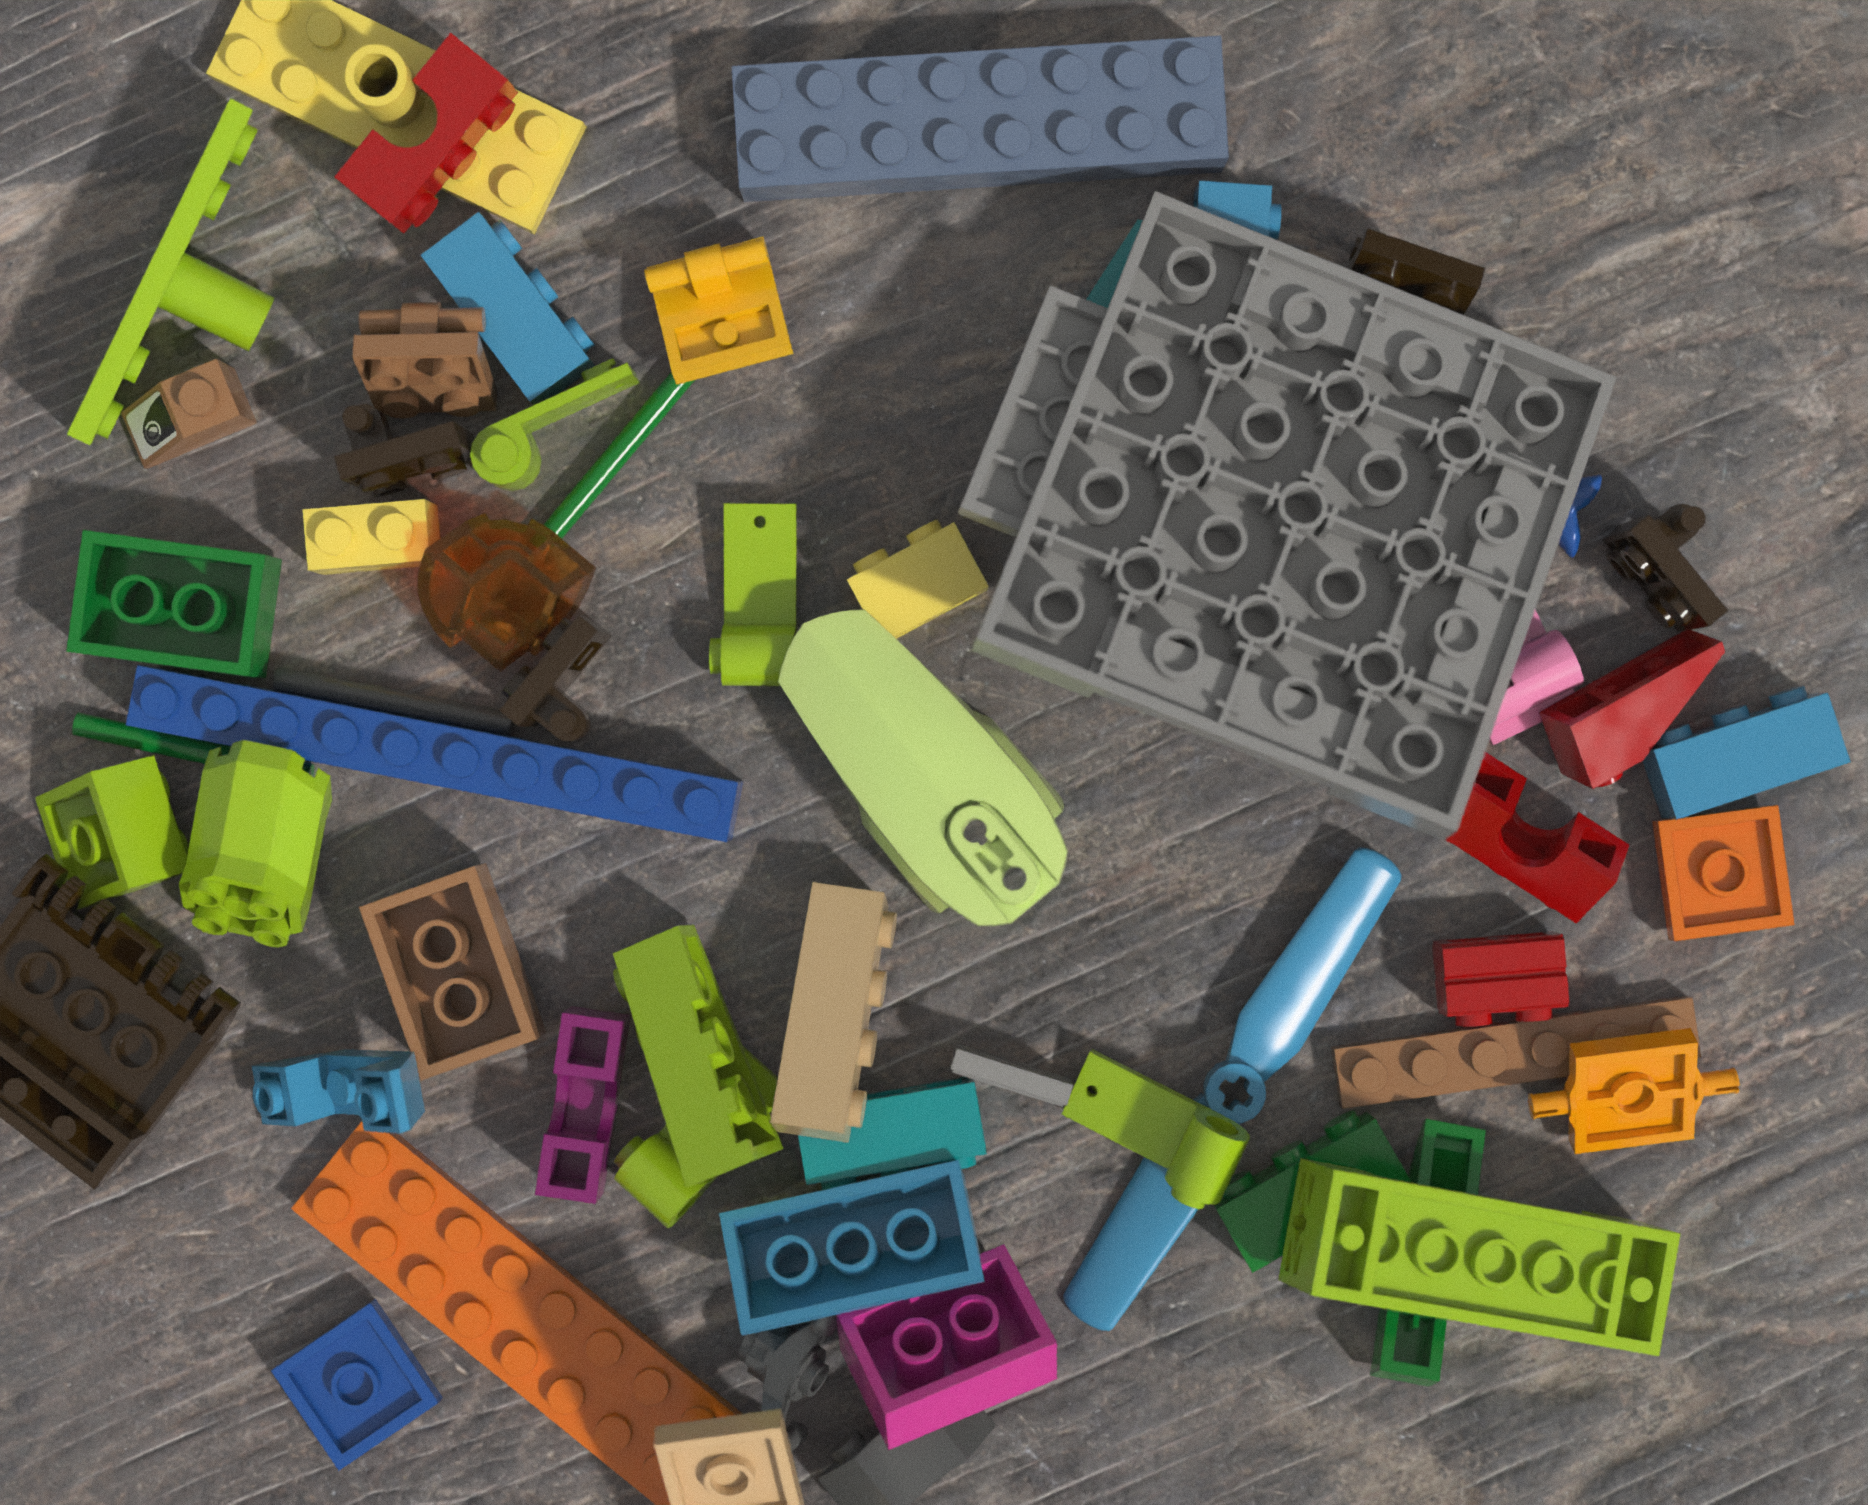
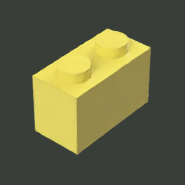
[302,499,443,575]
[847,519,989,639]

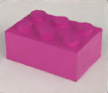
[836,1244,1057,1450]

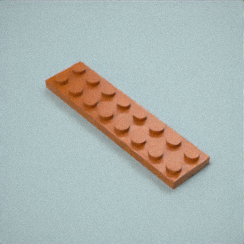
[291,1121,743,1505]

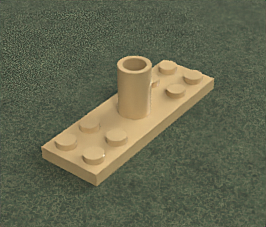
[654,1409,804,1505]

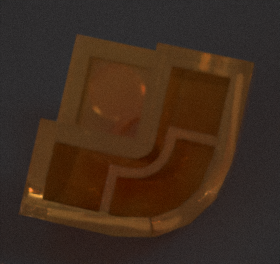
[417,513,596,672]

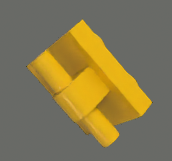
[644,237,794,385]

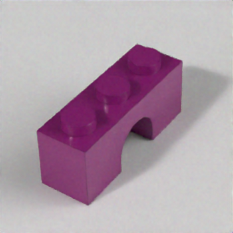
[535,1006,631,1204]

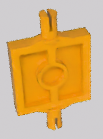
[1528,1028,1740,1154]

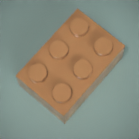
[359,863,547,1081]

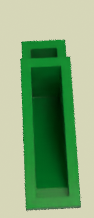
[1370,1118,1486,1387]

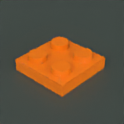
[1652,805,1795,941]

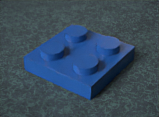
[271,1298,443,1470]

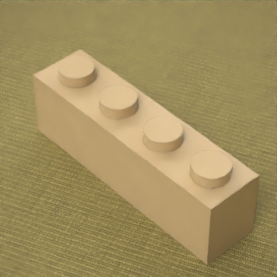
[770,882,897,1143]

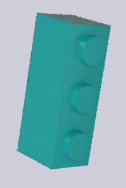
[798,1077,987,1190]

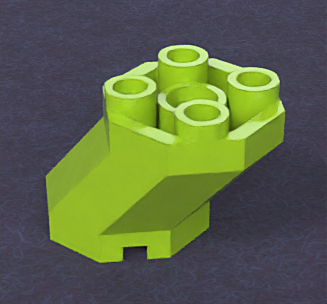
[179,740,332,948]

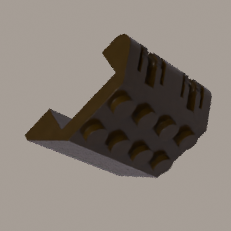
[0,854,241,1190]

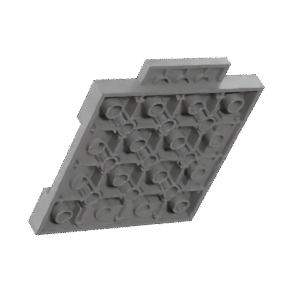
[958,191,1617,840]

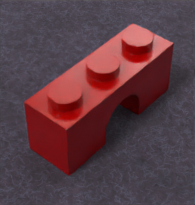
[334,33,518,233]
[1445,752,1629,924]

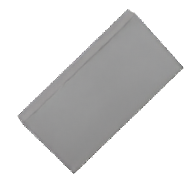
[950,1043,1073,1107]

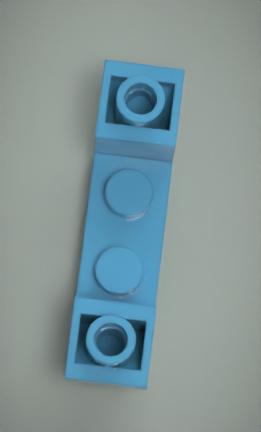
[252,1049,425,1134]

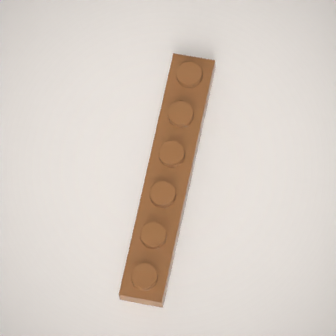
[1331,996,1701,1109]

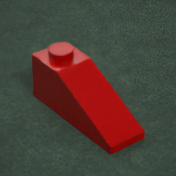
[1539,630,1725,789]

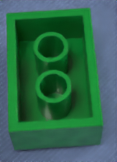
[66,530,282,678]

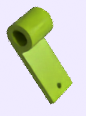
[470,358,640,491]
[709,503,797,686]
[614,1045,778,1228]
[1061,1049,1250,1209]

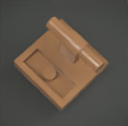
[352,302,497,418]

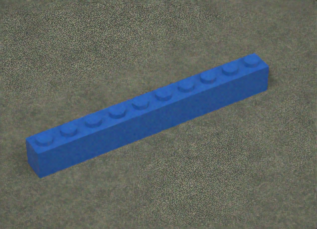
[126,665,743,842]

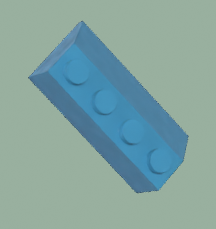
[719,1160,985,1336]

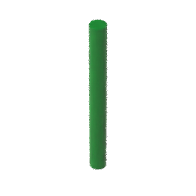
[532,372,695,553]
[72,712,314,776]

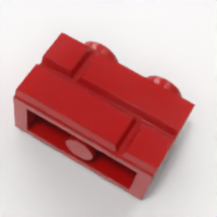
[1432,931,1569,1027]

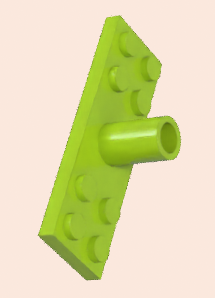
[67,98,275,445]

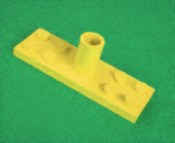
[206,0,586,235]

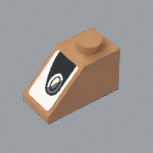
[121,358,257,469]

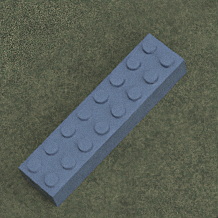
[732,35,1229,202]

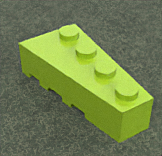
[613,925,784,1188]

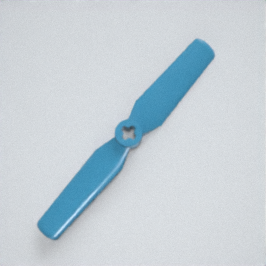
[1063,848,1402,1331]

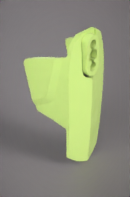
[778,610,1068,926]

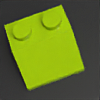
[35,755,189,910]

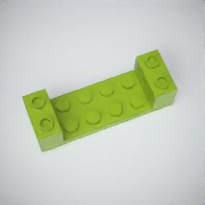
[1278,1158,1681,1356]

